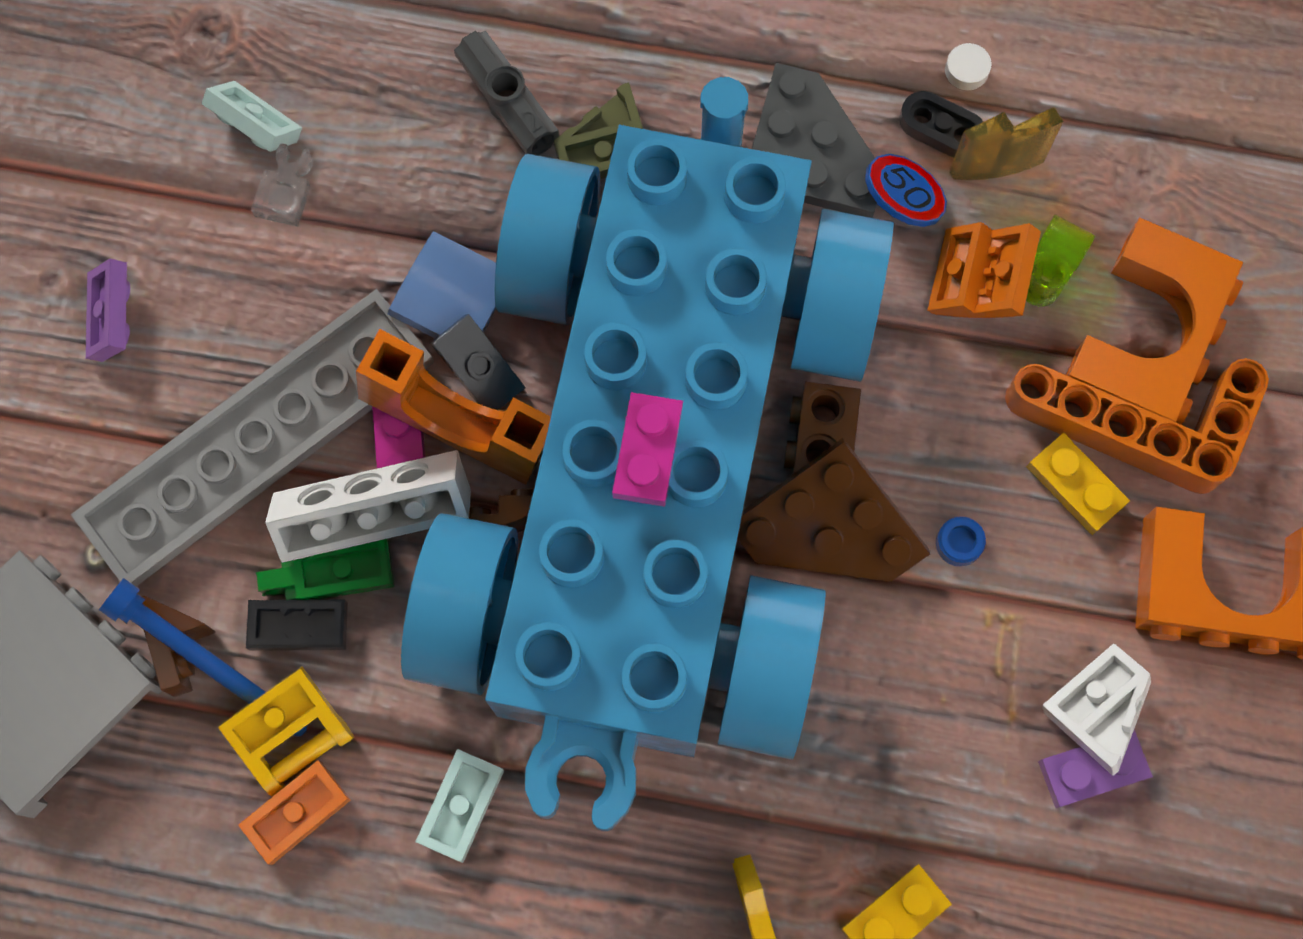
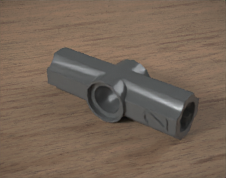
[454,31,559,156]

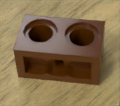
[783,381,861,474]

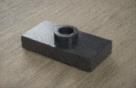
[430,314,526,410]
[246,599,348,651]

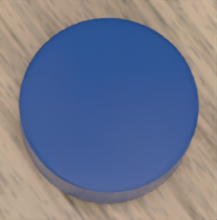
[936,517,986,567]

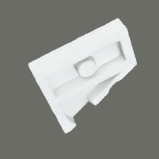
[1043,643,1151,776]

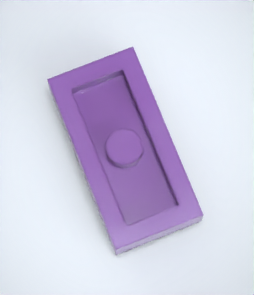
[85,259,130,362]
[1038,730,1153,809]

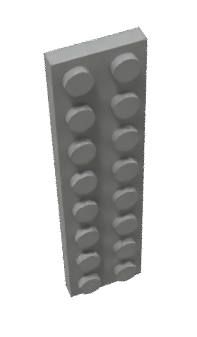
[71,289,434,586]

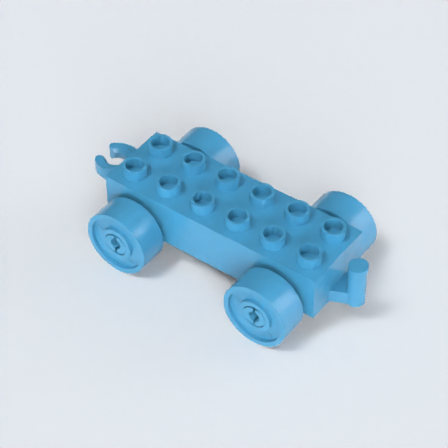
[401,77,894,831]

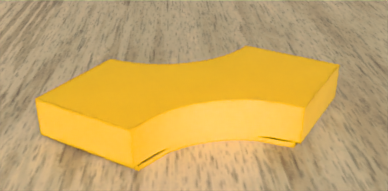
[732,854,776,939]

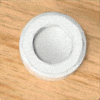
[945,43,992,90]

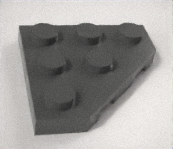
[752,63,877,218]

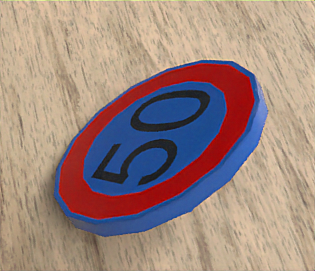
[865,154,947,227]

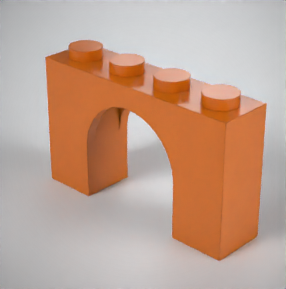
[1066,217,1243,425]
[356,329,551,485]
[1135,507,1303,660]

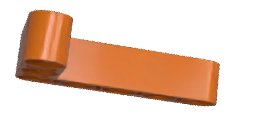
[1005,358,1269,494]

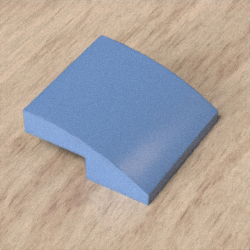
[387,231,496,338]

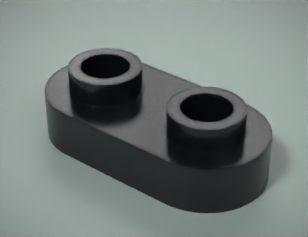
[899,91,987,159]

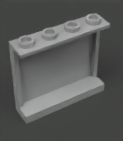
[0,550,162,818]

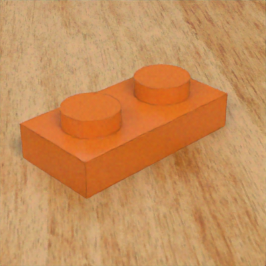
[238,760,351,865]

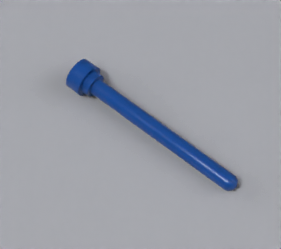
[99,578,308,737]

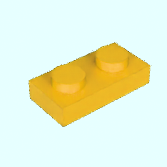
[1026,432,1130,535]
[841,864,952,939]

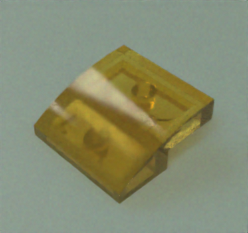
[949,107,1064,180]

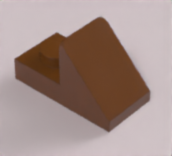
[141,596,216,697]

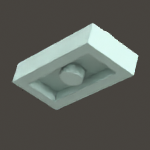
[202,81,302,152]
[415,749,504,863]

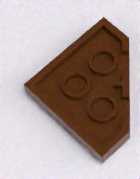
[737,438,930,582]

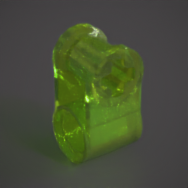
[1026,214,1096,307]

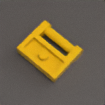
[218,666,354,797]

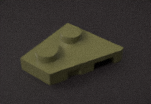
[554,82,643,179]

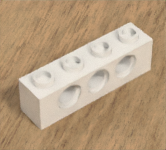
[265,450,471,563]

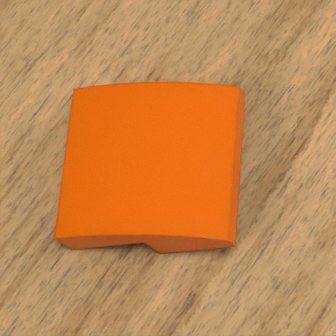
[927,222,1041,318]

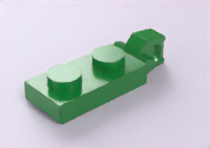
[256,539,395,600]

